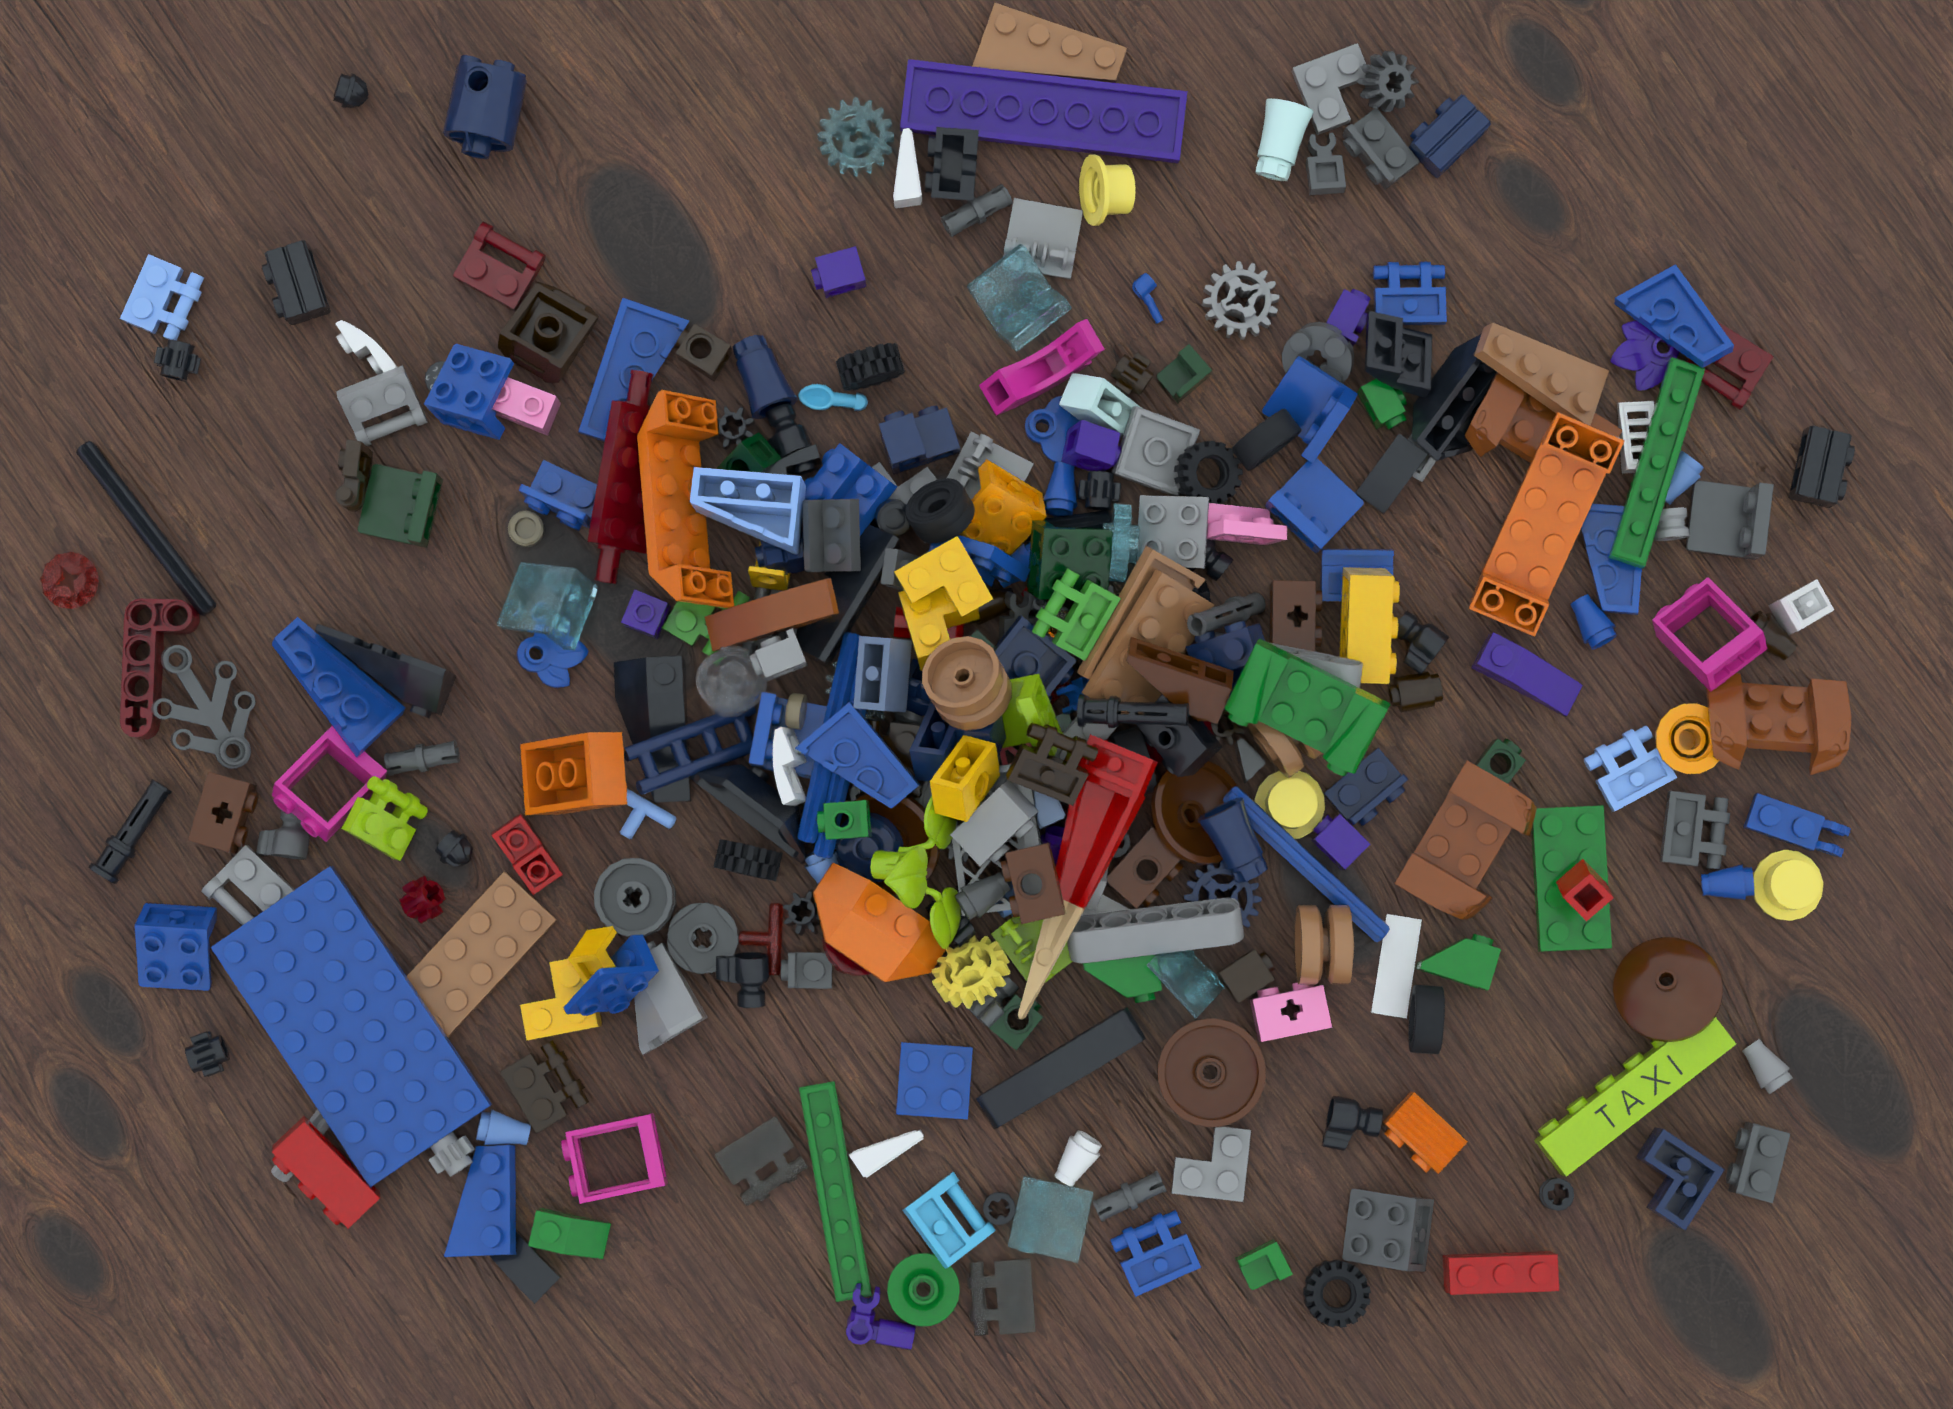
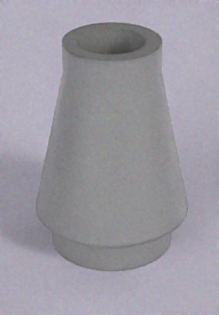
[1742,1039,1793,1095]

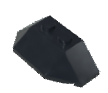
[1412,334,1497,461]
[689,764,806,865]

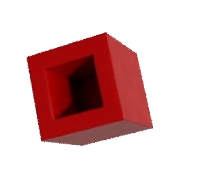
[1556,859,1614,922]

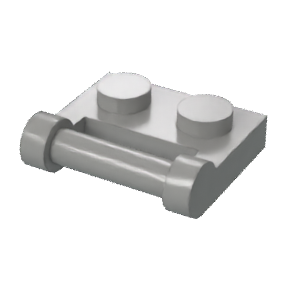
[336,365,428,446]
[201,845,295,926]

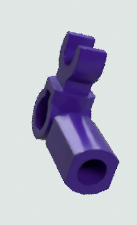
[846,1283,916,1350]

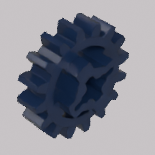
[1183,860,1262,928]

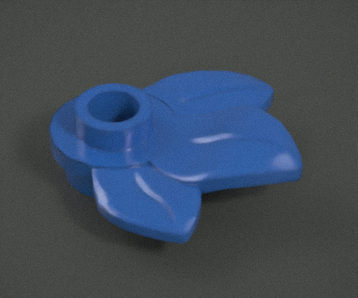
[1025,396,1080,463]
[517,617,589,688]

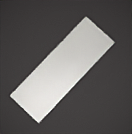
[1371,914,1422,1019]

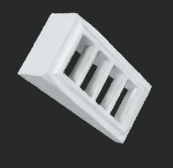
[893,128,922,208]
[1617,401,1654,474]
[849,1129,924,1178]

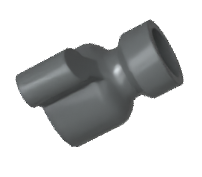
[256,810,310,860]
[962,975,1019,1028]

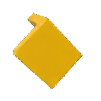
[568,926,617,984]

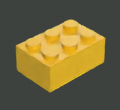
[1339,567,1400,684]

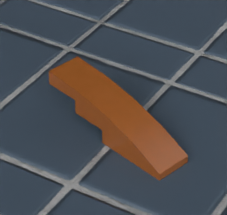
[705,578,839,651]

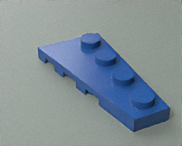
[578,298,689,442]
[272,617,406,758]

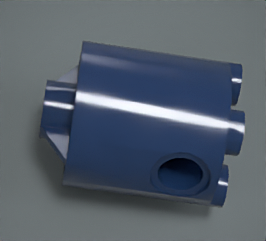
[443,55,527,159]

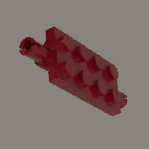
[587,370,654,584]

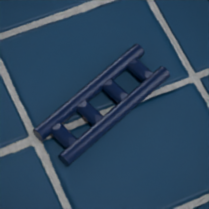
[624,701,756,795]

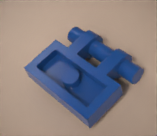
[1373,262,1447,325]
[1110,1210,1201,1297]

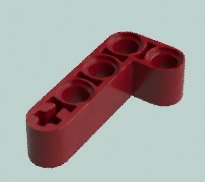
[120,598,200,740]

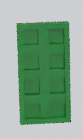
[1531,805,1612,952]

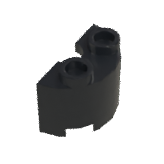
[925,127,979,201]

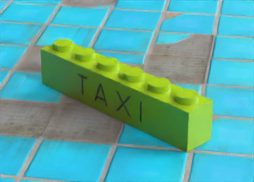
[1534,1017,1736,1177]

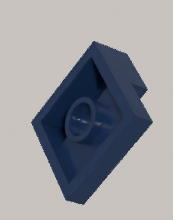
[993,615,1077,702]
[1186,620,1265,710]

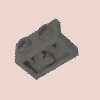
[1342,109,1420,190]
[802,499,861,572]
[1726,1122,1790,1203]

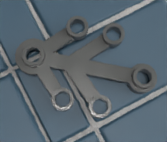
[151,645,256,769]

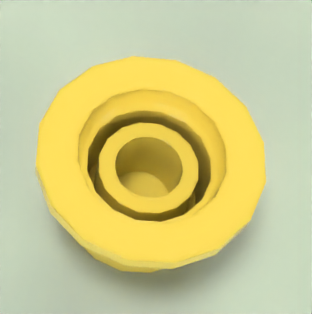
[1079,154,1136,226]
[1254,771,1325,839]
[1753,850,1823,921]

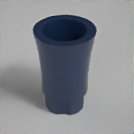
[732,335,798,419]
[1197,797,1268,883]

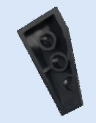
[315,624,456,719]
[614,656,691,803]

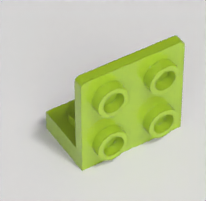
[1002,674,1062,757]

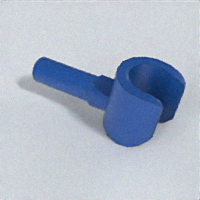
[1132,273,1163,324]

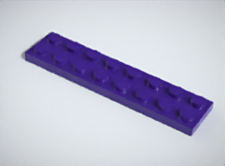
[900,59,1188,163]

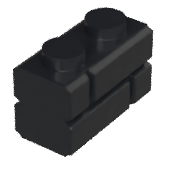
[262,240,331,325]
[1788,426,1855,508]

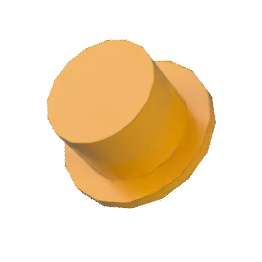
[1655,703,1719,774]

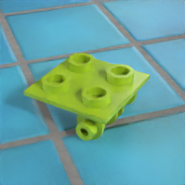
[991,917,1073,983]

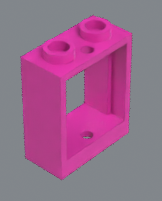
[1652,577,1767,692]
[272,726,387,842]
[561,1113,668,1204]

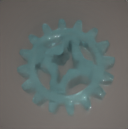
[818,97,894,176]
[1102,504,1140,582]

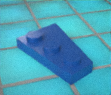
[1614,264,1734,368]
[1581,504,1642,615]
[795,702,920,809]
[444,1145,516,1257]

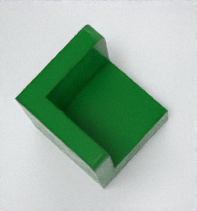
[1235,1239,1293,1290]

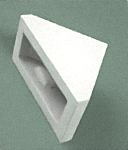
[1768,579,1834,635]

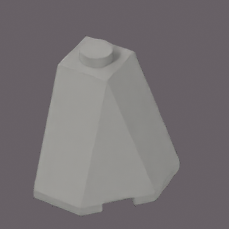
[634,941,708,1055]

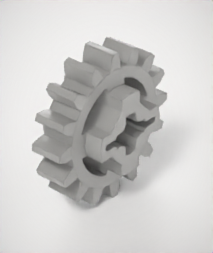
[1202,261,1279,340]

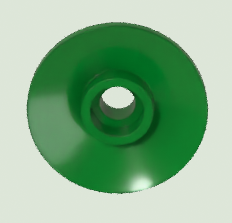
[887,1253,960,1327]

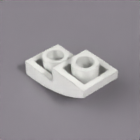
[335,320,398,375]

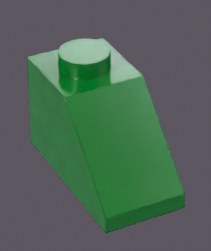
[1415,934,1501,990]
[1082,955,1163,1003]
[528,1208,611,1259]

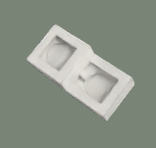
[773,727,807,806]

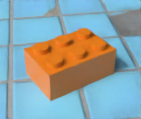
[520,732,627,816]

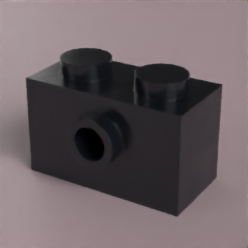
[1136,694,1223,777]

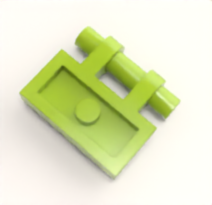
[341,776,428,861]

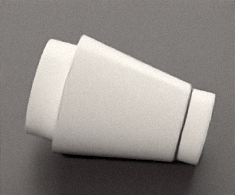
[1054,1130,1102,1187]

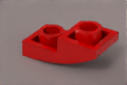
[491,813,563,895]

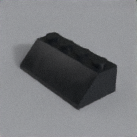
[796,524,900,669]

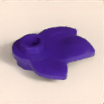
[1610,320,1679,391]

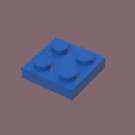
[896,1042,973,1119]

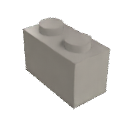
[950,781,1039,866]

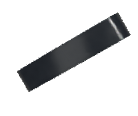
[975,1007,1146,1129]

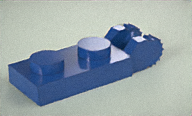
[1744,793,1851,857]

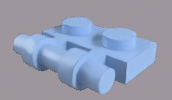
[120,254,204,341]
[1583,725,1677,812]

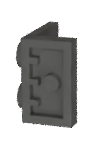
[1686,480,1774,560]
[1342,1189,1434,1272]

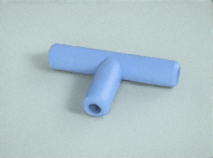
[620,788,677,839]

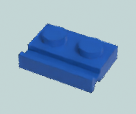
[1320,548,1394,601]

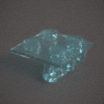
[1147,950,1225,1019]
[1008,1176,1094,1263]

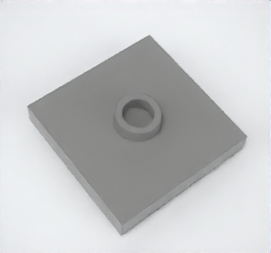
[1112,406,1200,496]

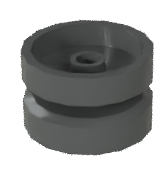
[594,858,677,937]

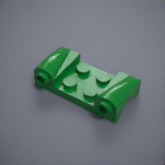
[1224,638,1391,776]

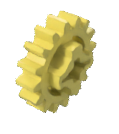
[932,935,1010,1009]

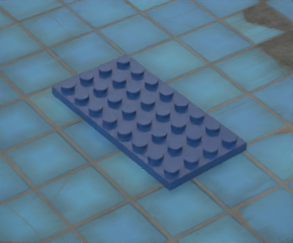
[210,866,492,1187]

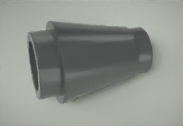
[954,872,1011,920]

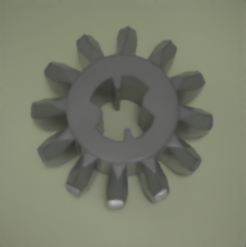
[1357,51,1419,112]

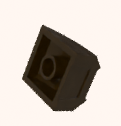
[498,282,599,383]

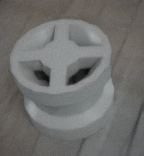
[1654,507,1690,541]

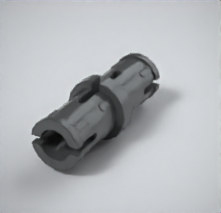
[940,184,1013,237]
[384,740,460,776]
[1092,1171,1167,1222]

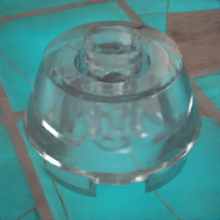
[696,646,767,717]

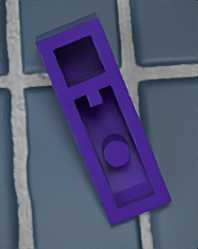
[1471,632,1583,717]

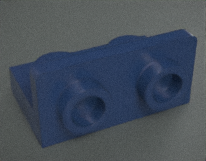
[1323,748,1408,826]

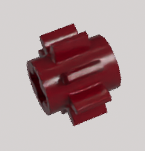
[399,876,446,923]

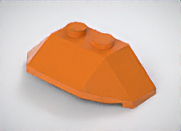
[812,863,946,982]

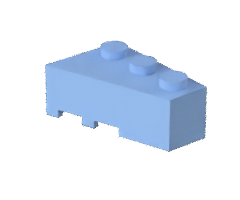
[690,467,806,556]

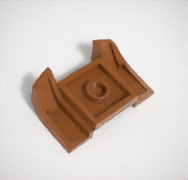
[1465,372,1622,463]
[1706,673,1851,775]
[1394,760,1537,919]

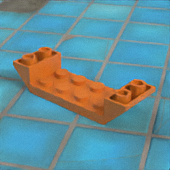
[637,390,734,608]
[1469,412,1625,637]

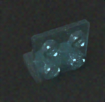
[967,244,1072,352]
[497,562,599,651]

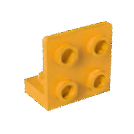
[959,459,1047,555]

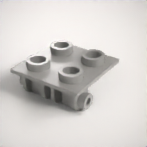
[1001,198,1083,279]
[947,431,1034,499]
[1135,495,1209,569]

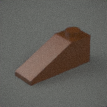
[1126,637,1234,724]

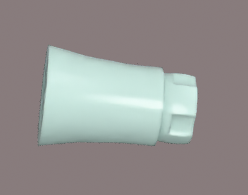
[1256,98,1314,181]

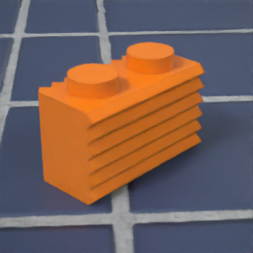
[1382,1091,1468,1174]

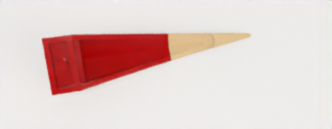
[1018,734,1158,1020]

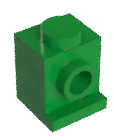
[1357,379,1407,430]
[817,800,872,840]

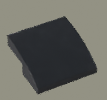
[1365,311,1432,398]

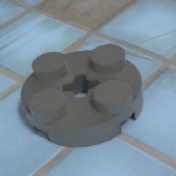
[1282,322,1354,384]
[667,903,739,974]

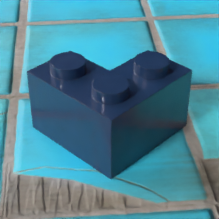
[879,406,960,475]
[909,702,1006,782]
[1636,1127,1725,1231]

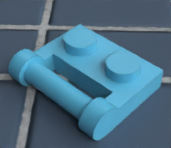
[902,1172,996,1269]

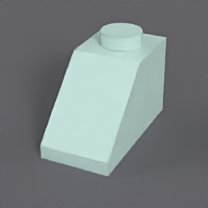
[1059,373,1142,438]

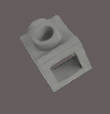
[749,628,808,681]

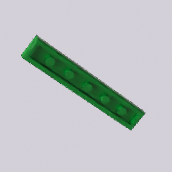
[1609,357,1705,569]
[799,1081,872,1302]

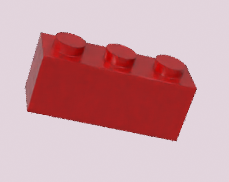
[272,1116,380,1229]
[1443,1251,1559,1295]

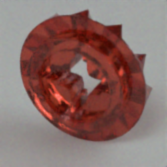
[40,552,99,609]

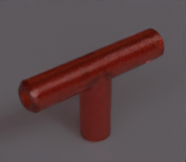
[739,903,783,975]

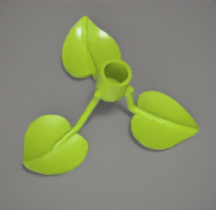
[871,796,962,949]

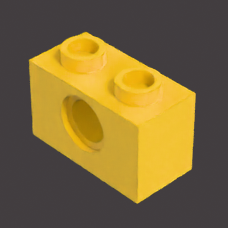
[930,735,1000,822]

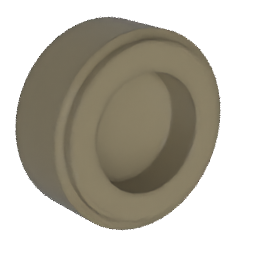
[508,511,545,547]
[785,693,807,730]

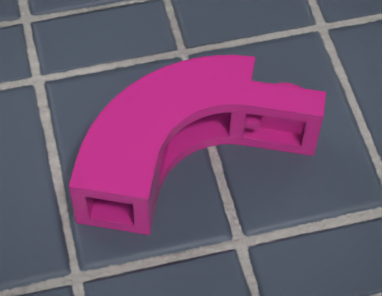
[979,319,1105,416]

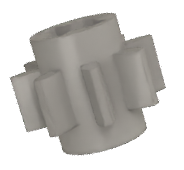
[428,1132,475,1177]

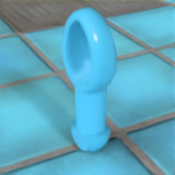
[798,384,868,411]

